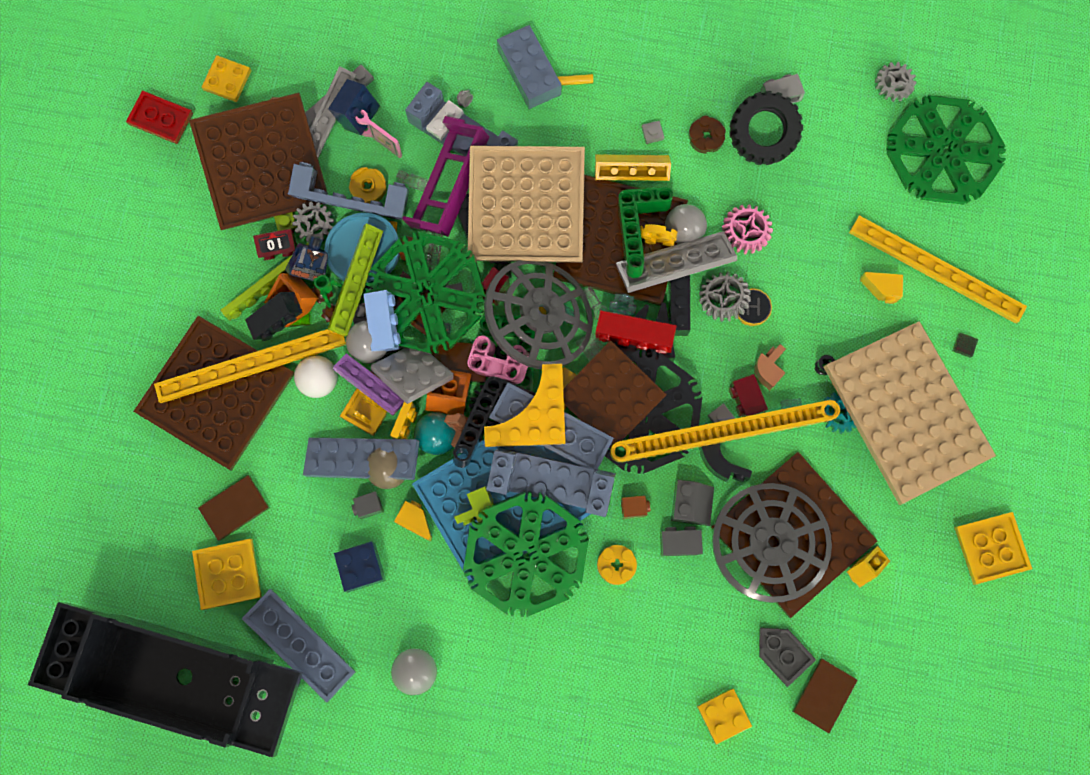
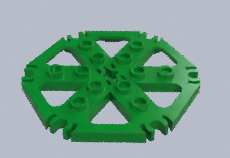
[886,95,1006,205]
[365,232,486,354]
[463,491,589,617]

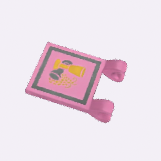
[355,110,402,158]

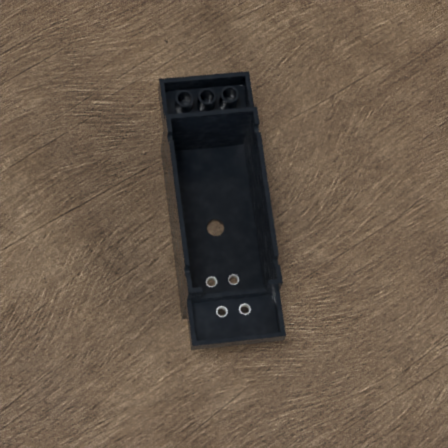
[28,602,303,758]

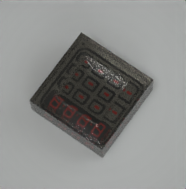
[953,333,978,358]

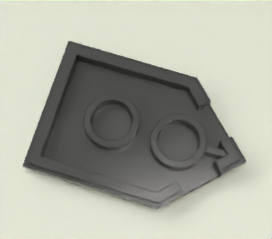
[759,628,816,687]

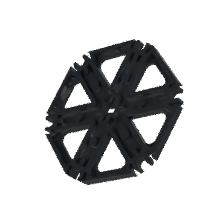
[605,349,703,474]

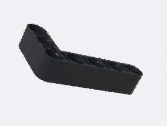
[453,377,536,468]

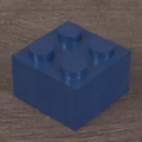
[328,79,380,135]
[334,541,386,593]

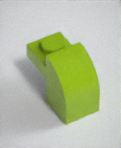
[454,486,494,526]

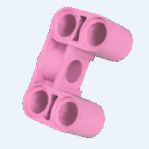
[467,335,530,385]

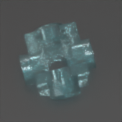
[609,294,637,316]

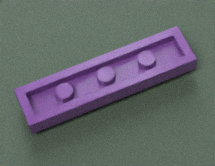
[333,353,404,416]

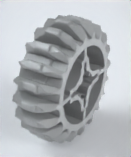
[699,272,751,322]

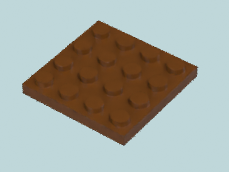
[563,340,667,449]

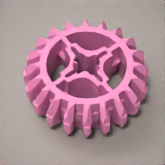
[722,204,773,255]

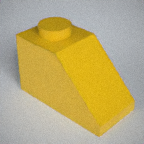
[860,272,903,304]
[394,500,432,541]
[847,546,890,588]

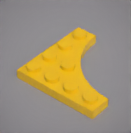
[484,364,565,447]

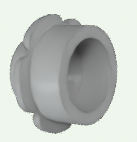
[457,90,473,107]

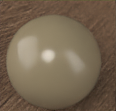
[367,448,405,489]

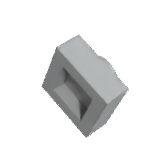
[641,121,664,144]
[708,403,735,423]

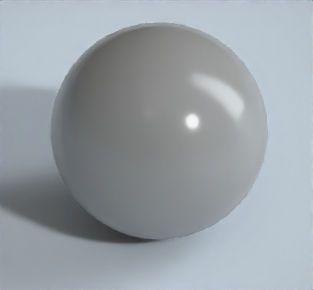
[665,204,707,245]
[346,320,387,364]
[391,648,437,695]

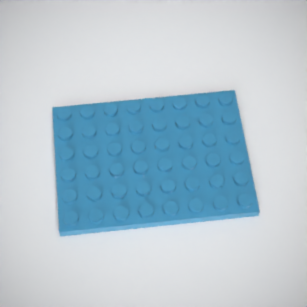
[412,439,591,580]

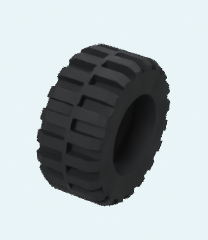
[729,91,803,165]

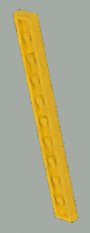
[849,215,1027,324]
[154,329,346,403]

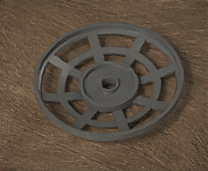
[484,260,593,369]
[712,483,832,603]

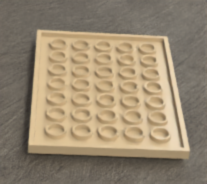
[824,321,996,505]

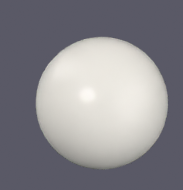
[294,355,338,398]

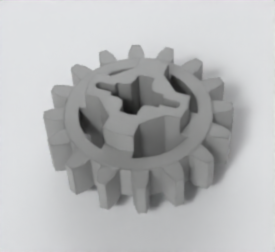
[875,62,916,102]
[293,202,334,243]

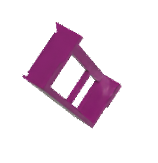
[402,116,489,237]

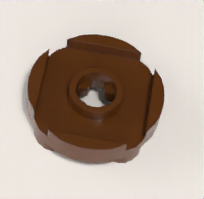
[689,116,726,154]

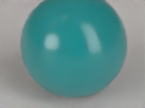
[414,412,456,455]

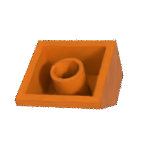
[264,273,318,327]
[425,370,472,415]

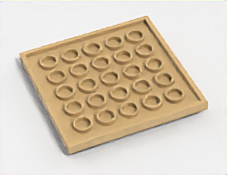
[468,146,585,262]

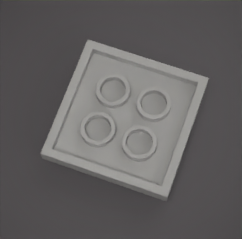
[371,348,453,404]

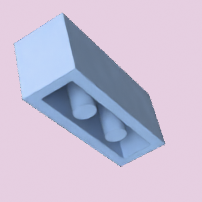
[364,290,401,352]

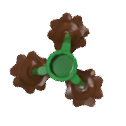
[311,275,364,322]

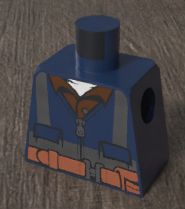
[285,236,328,281]

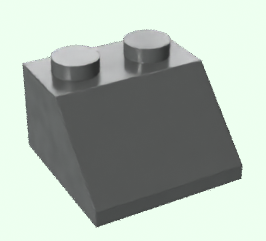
[671,480,714,526]

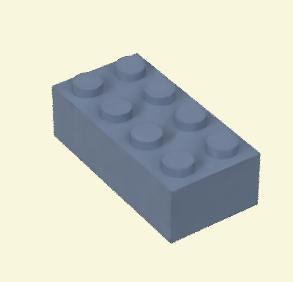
[497,25,562,109]

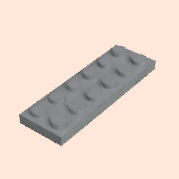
[616,231,737,293]

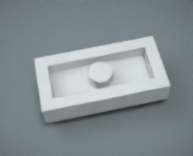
[426,100,464,140]

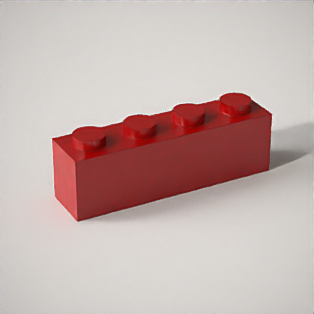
[595,310,677,354]

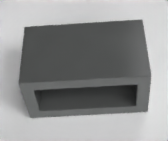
[660,527,703,556]

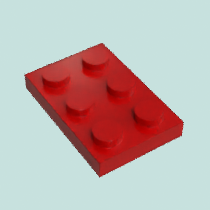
[126,90,193,144]

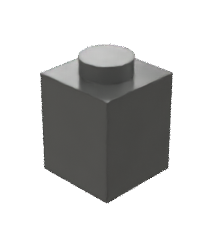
[351,491,384,519]

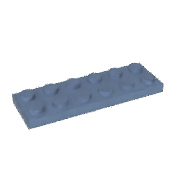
[489,382,614,470]
[303,438,419,480]
[242,589,356,703]

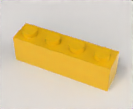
[595,155,671,181]

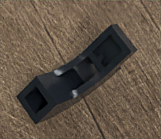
[699,423,752,482]

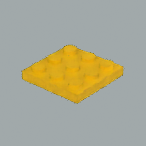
[954,512,1032,585]
[192,539,262,610]

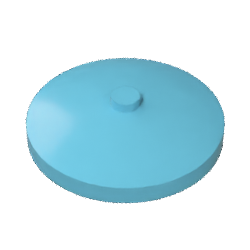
[325,213,400,284]

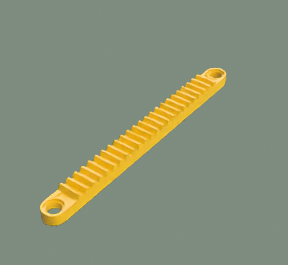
[610,400,840,462]

